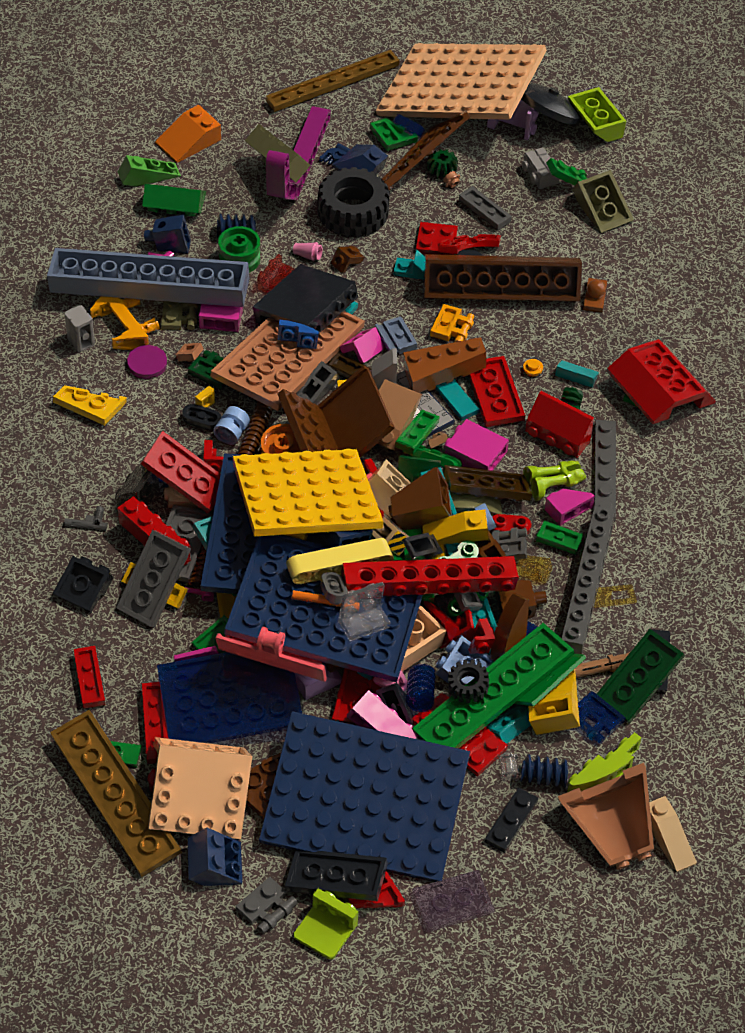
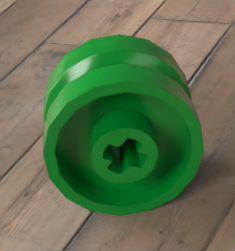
[218,226,261,273]

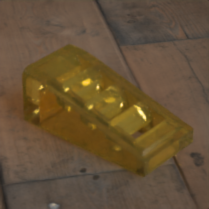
[515,555,553,583]

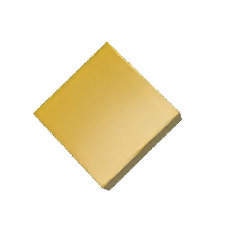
[195,386,215,408]

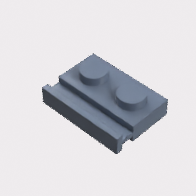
[375,316,417,354]

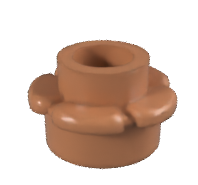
[443,171,460,188]

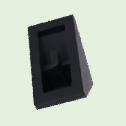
[376,683,413,725]

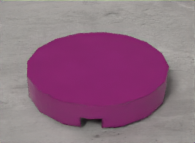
[127,345,167,379]

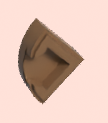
[427,432,448,448]

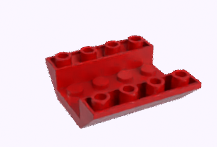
[606,339,716,424]

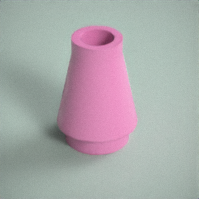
[293,242,323,261]

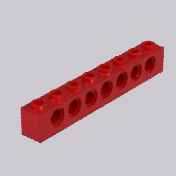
[341,556,519,598]

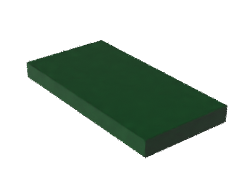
[594,629,685,724]

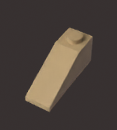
[649,796,697,873]

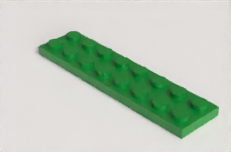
[412,623,574,749]

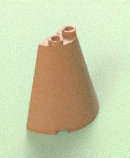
[558,763,654,870]

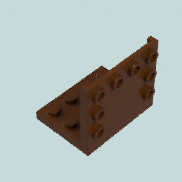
[277,365,395,458]

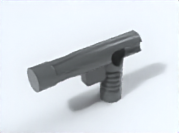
[64,506,108,531]

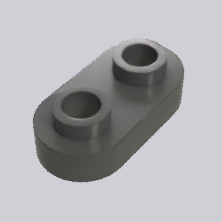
[320,572,348,605]

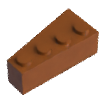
[403,337,486,393]

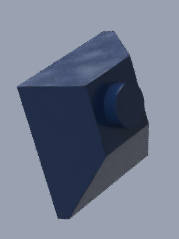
[332,144,388,174]

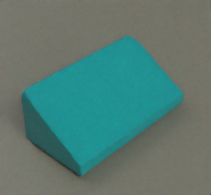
[555,360,599,388]
[486,704,531,744]

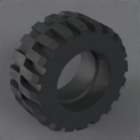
[317,167,390,237]

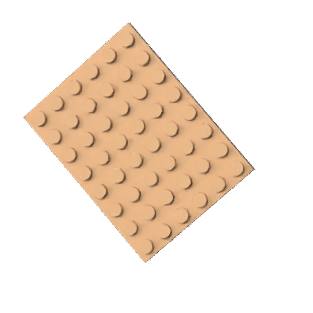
[376,43,547,120]

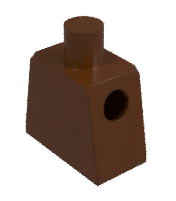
[495,580,547,618]

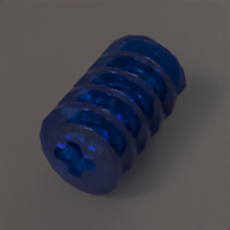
[406,664,435,712]

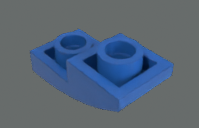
[277,320,319,349]

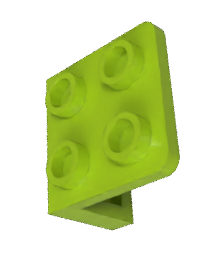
[294,888,358,960]

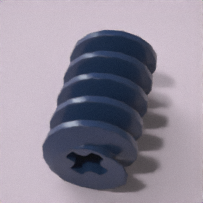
[217,214,256,238]
[520,754,568,788]

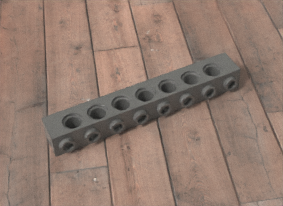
[562,506,615,654]

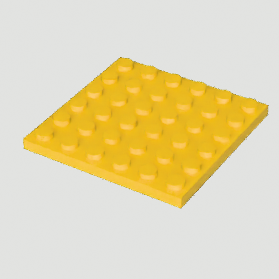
[233,449,384,536]

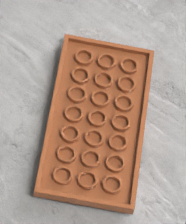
[210,311,365,411]

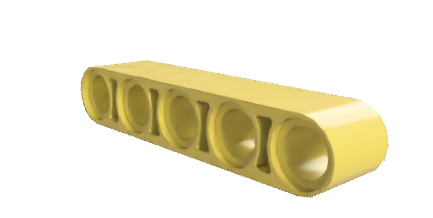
[286,538,394,584]

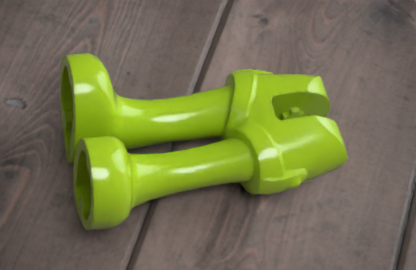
[523,460,586,501]

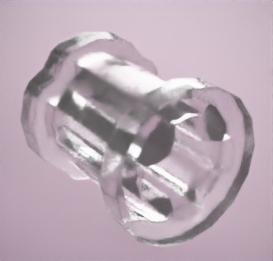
[498,752,521,782]

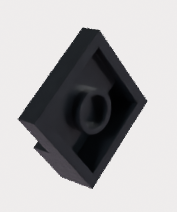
[52,556,114,613]

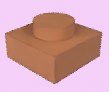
[176,343,204,362]

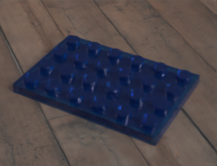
[157,652,302,743]

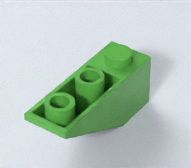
[118,155,181,187]

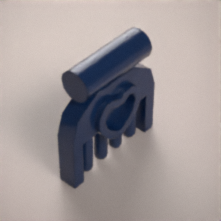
[319,143,350,166]

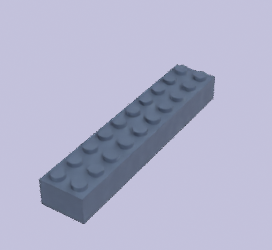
[47,248,250,307]

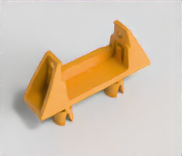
[90,296,159,350]

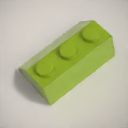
[567,87,626,142]

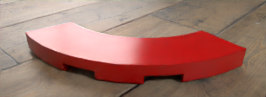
[438,234,501,254]

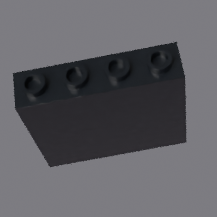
[252,264,358,333]

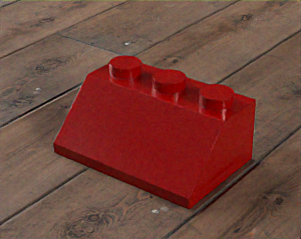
[525,391,594,458]

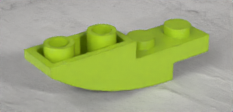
[567,732,641,792]

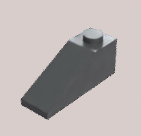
[296,361,340,404]

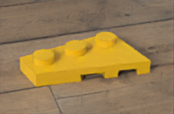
[53,385,127,426]

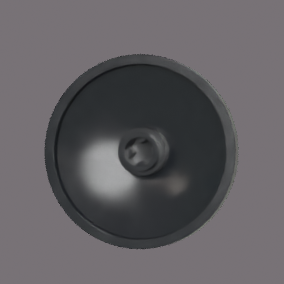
[521,82,582,125]

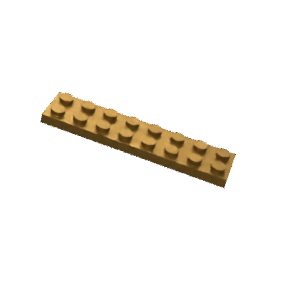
[50,709,182,877]

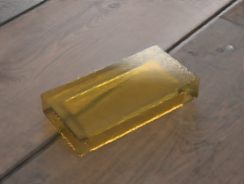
[594,584,637,608]

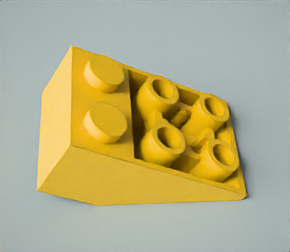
[528,669,580,735]

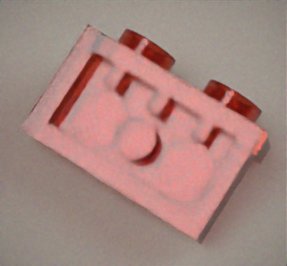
[257,254,295,293]

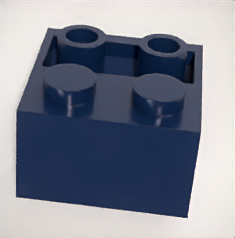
[188,827,242,886]

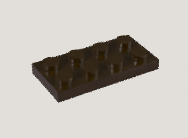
[443,465,532,502]

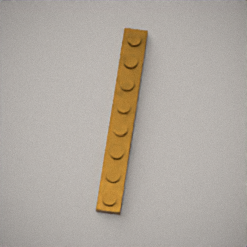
[266,50,400,112]

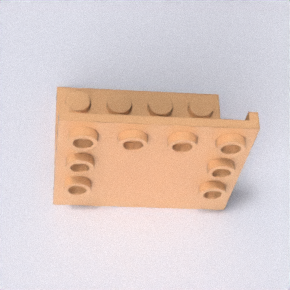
[148,737,252,839]

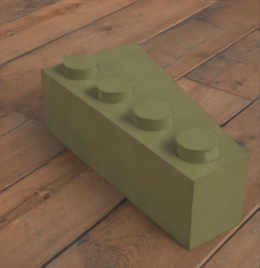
[245,124,311,183]

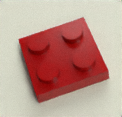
[416,222,458,255]

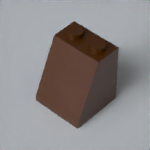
[388,467,452,530]

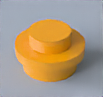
[523,359,543,377]

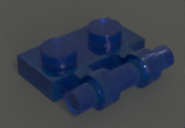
[577,691,625,744]

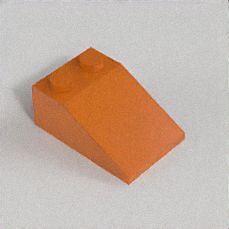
[155,105,221,163]

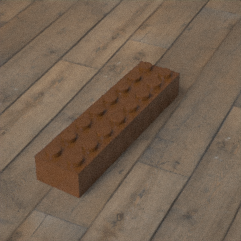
[424,254,582,301]

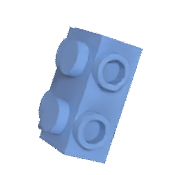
[435,635,495,686]

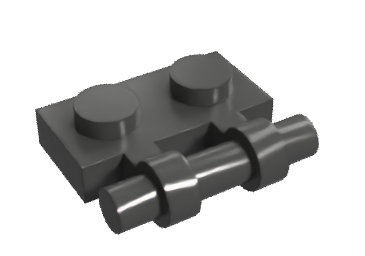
[491,527,527,560]
[236,877,298,934]

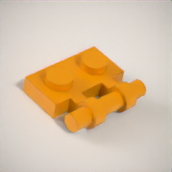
[430,304,474,342]

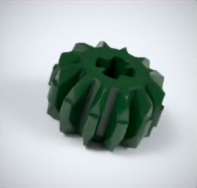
[427,149,458,179]
[560,387,583,410]

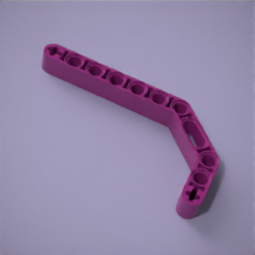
[266,106,331,200]

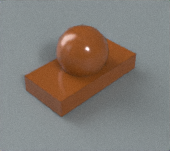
[583,278,607,313]

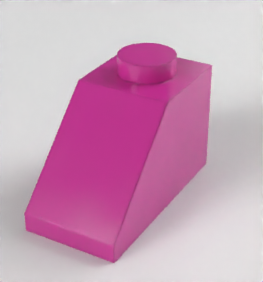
[545,489,595,526]

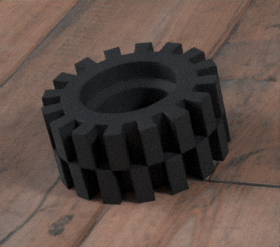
[448,660,489,703]

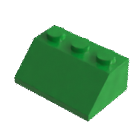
[142,184,206,217]

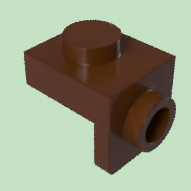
[331,246,365,273]

